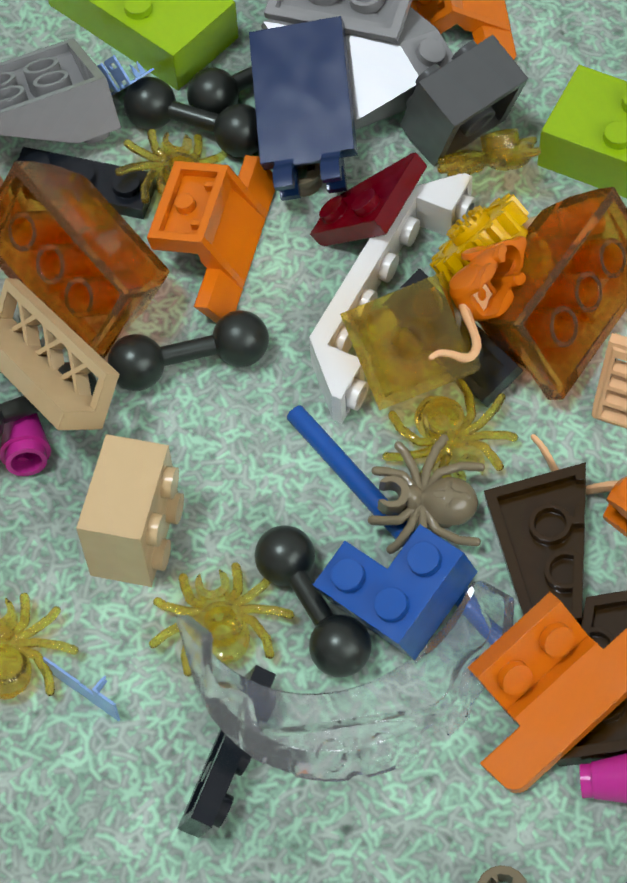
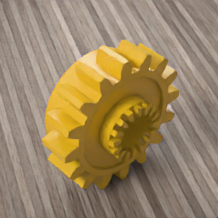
[430,193,529,284]

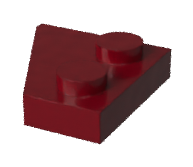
[310,152,427,246]

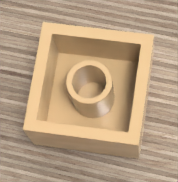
[76,434,184,587]

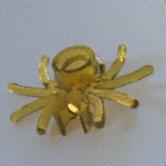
[115,128,228,204]
[437,128,541,177]
[382,376,518,481]
[149,562,294,677]
[0,593,79,700]

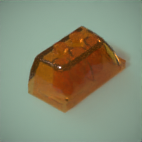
[0,161,170,359]
[477,187,627,400]

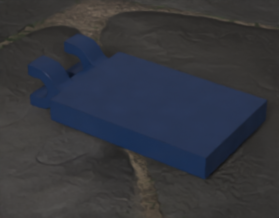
[249,16,358,201]

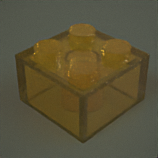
[340,271,481,411]

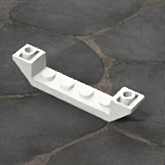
[309,173,476,424]

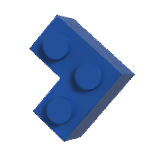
[313,524,478,661]

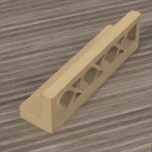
[0,278,120,430]

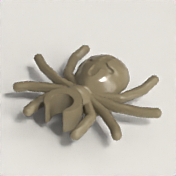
[368,434,485,554]

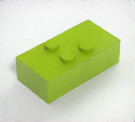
[48,0,239,91]
[537,65,627,198]

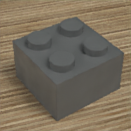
[400,35,529,167]

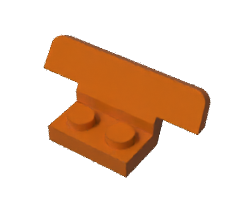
[411,0,516,60]
[147,155,275,323]
[467,592,627,793]

